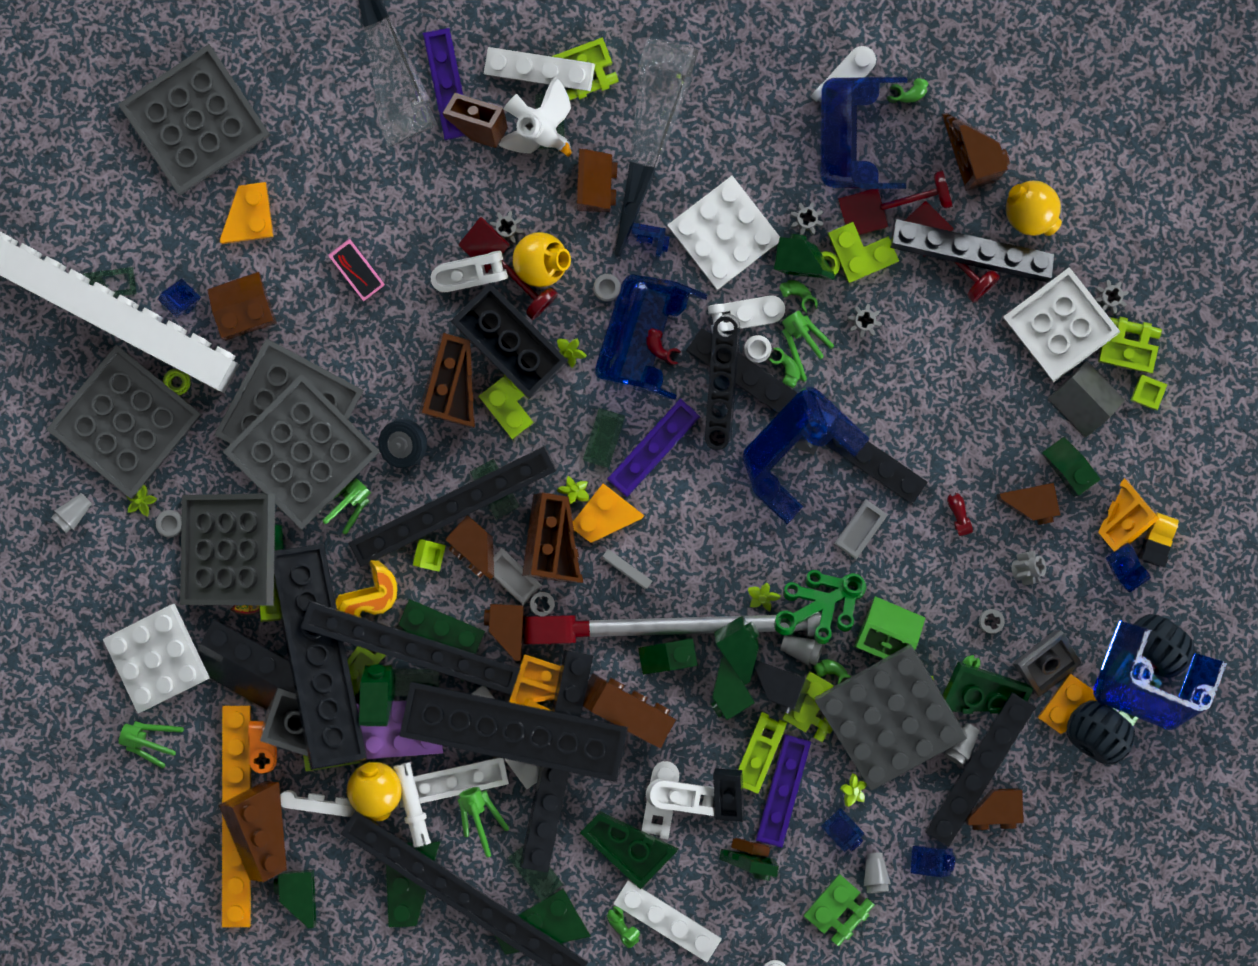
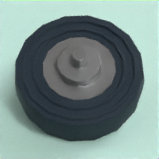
[378,419,427,468]

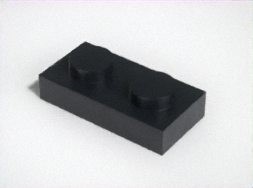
[713,768,745,822]

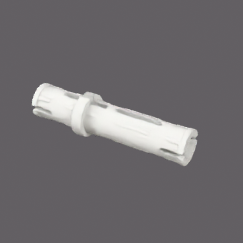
[393,762,431,847]

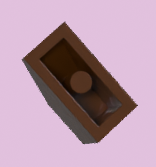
[443,93,508,148]
[996,483,1060,525]
[484,604,524,661]

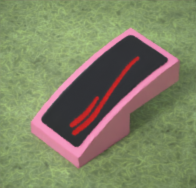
[328,238,385,301]

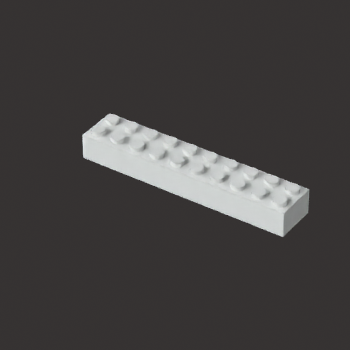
[0,232,240,393]

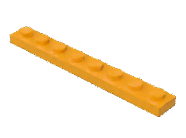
[222,705,251,927]

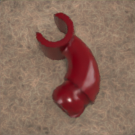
[646,329,681,365]
[947,492,973,536]

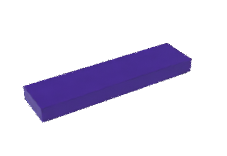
[423,28,466,140]
[607,398,701,497]
[756,734,811,848]

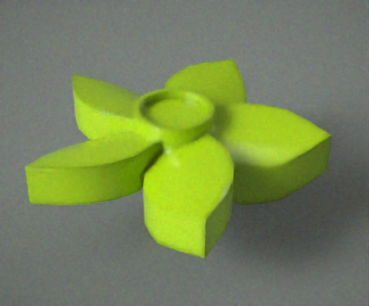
[557,338,587,368]
[557,476,589,504]
[126,485,158,517]
[748,583,781,612]
[840,773,867,807]

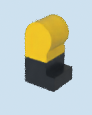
[1137,512,1179,567]

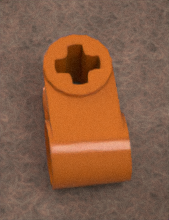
[248,721,277,773]

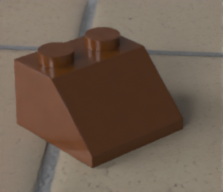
[577,149,618,212]
[207,272,277,341]

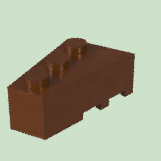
[419,333,475,428]
[522,492,584,584]
[583,673,676,749]
[219,781,287,882]

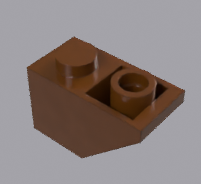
[445,515,494,580]
[965,788,1024,830]

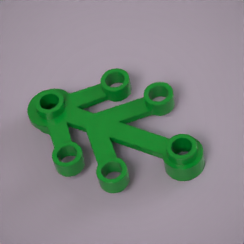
[774,570,866,644]

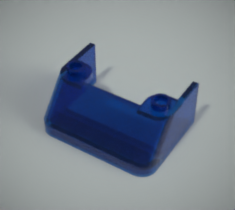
[820,77,907,189]
[595,274,708,400]
[743,387,869,525]
[1094,620,1227,730]

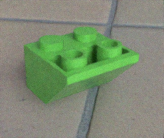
[853,596,925,659]

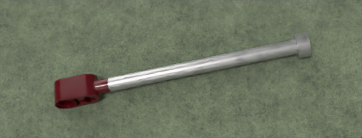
[523,612,821,644]

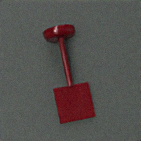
[838,170,953,235]
[904,200,1000,303]
[458,217,559,320]

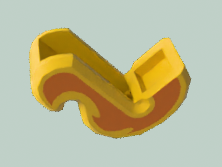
[335,561,397,617]

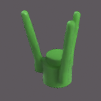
[782,310,834,382]
[323,478,371,535]
[118,721,184,768]
[458,787,509,857]

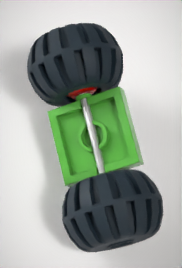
[1066,614,1194,765]

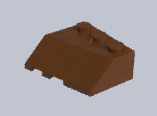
[941,113,1010,191]

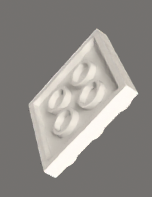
[667,176,780,290]
[1003,267,1120,383]
[103,604,210,713]

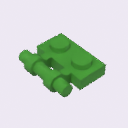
[803,874,875,947]

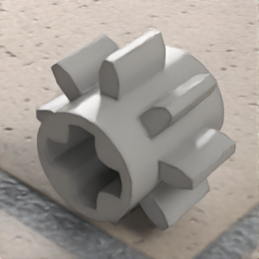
[790,202,823,236]
[490,211,523,244]
[1095,280,1129,314]
[847,304,882,339]
[1012,551,1046,586]

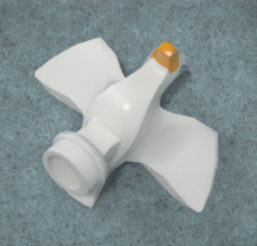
[499,79,572,157]

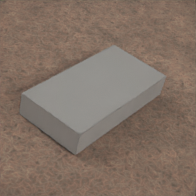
[834,499,888,559]
[493,548,542,605]
[602,549,652,589]

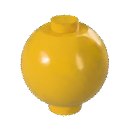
[1006,181,1062,236]
[513,232,571,287]
[347,762,402,821]

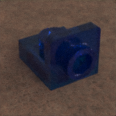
[632,223,670,258]
[158,278,201,318]
[1106,543,1151,592]
[821,807,865,852]
[911,845,956,877]

